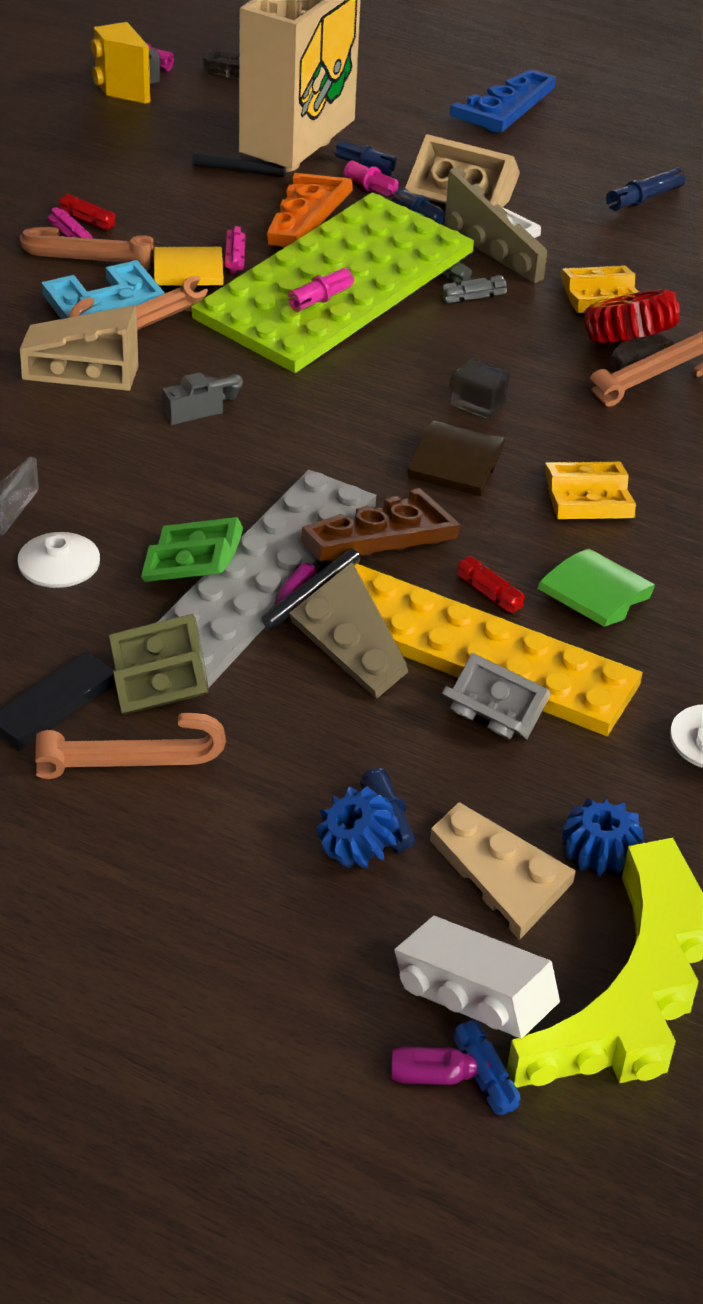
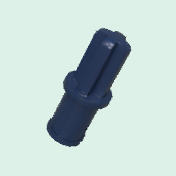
[335,141,396,176]
[392,188,445,224]
[360,768,415,853]

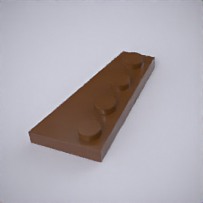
[300,488,461,562]

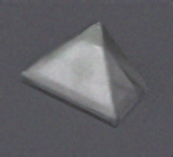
[0,457,39,535]

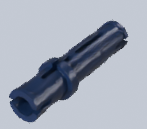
[606,167,686,211]

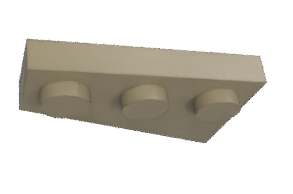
[289,562,408,699]

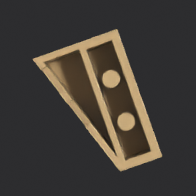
[20,305,138,391]

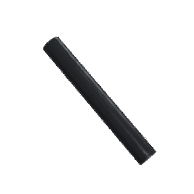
[192,153,286,177]
[262,548,361,630]

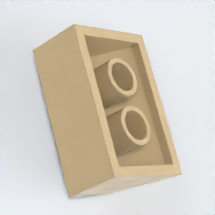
[405,134,520,207]

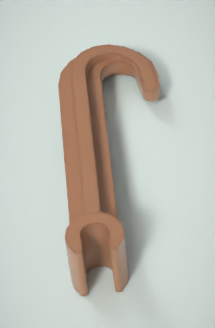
[19,227,154,270]
[68,276,208,330]
[589,331,703,407]
[35,713,226,779]

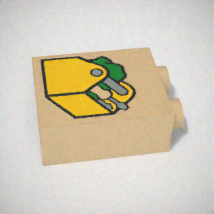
[239,0,360,172]

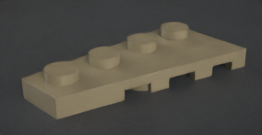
[444,166,547,283]

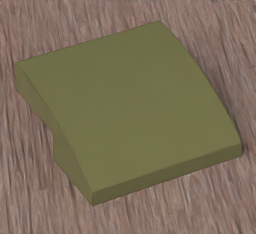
[109,613,209,715]

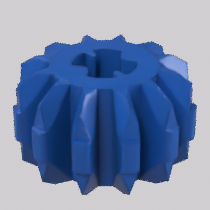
[316,786,400,869]
[562,797,644,877]

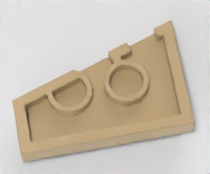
[430,802,575,940]

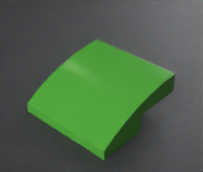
[141,517,243,582]
[537,548,655,627]

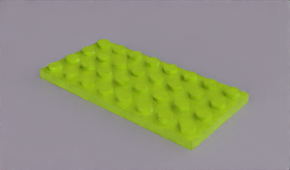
[191,192,474,373]

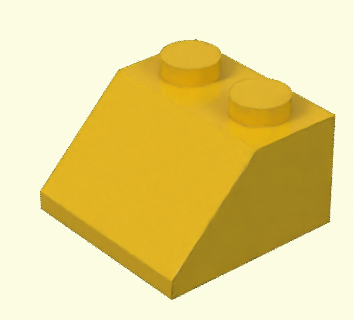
[91,22,150,103]

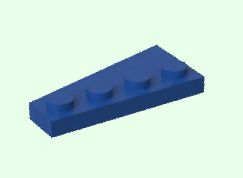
[449,69,556,132]

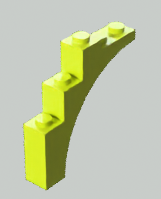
[507,838,703,1088]

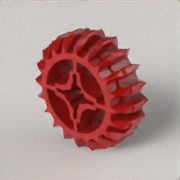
[584,289,680,343]

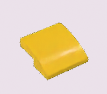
[154,247,223,285]
[561,266,639,313]
[545,462,636,519]

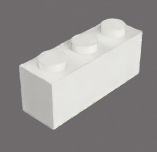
[394,916,560,1039]

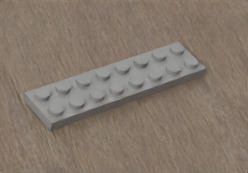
[158,469,376,688]

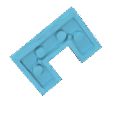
[41,260,165,319]

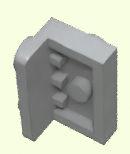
[441,653,551,740]

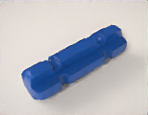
[454,1020,520,1116]

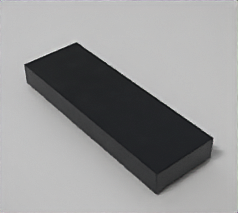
[0,652,116,751]

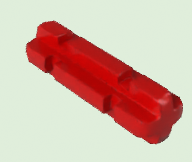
[59,194,116,231]
[457,556,525,614]

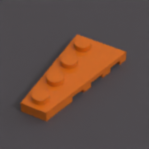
[267,173,353,248]

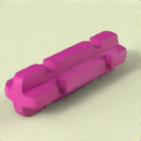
[48,207,93,239]
[224,226,245,274]

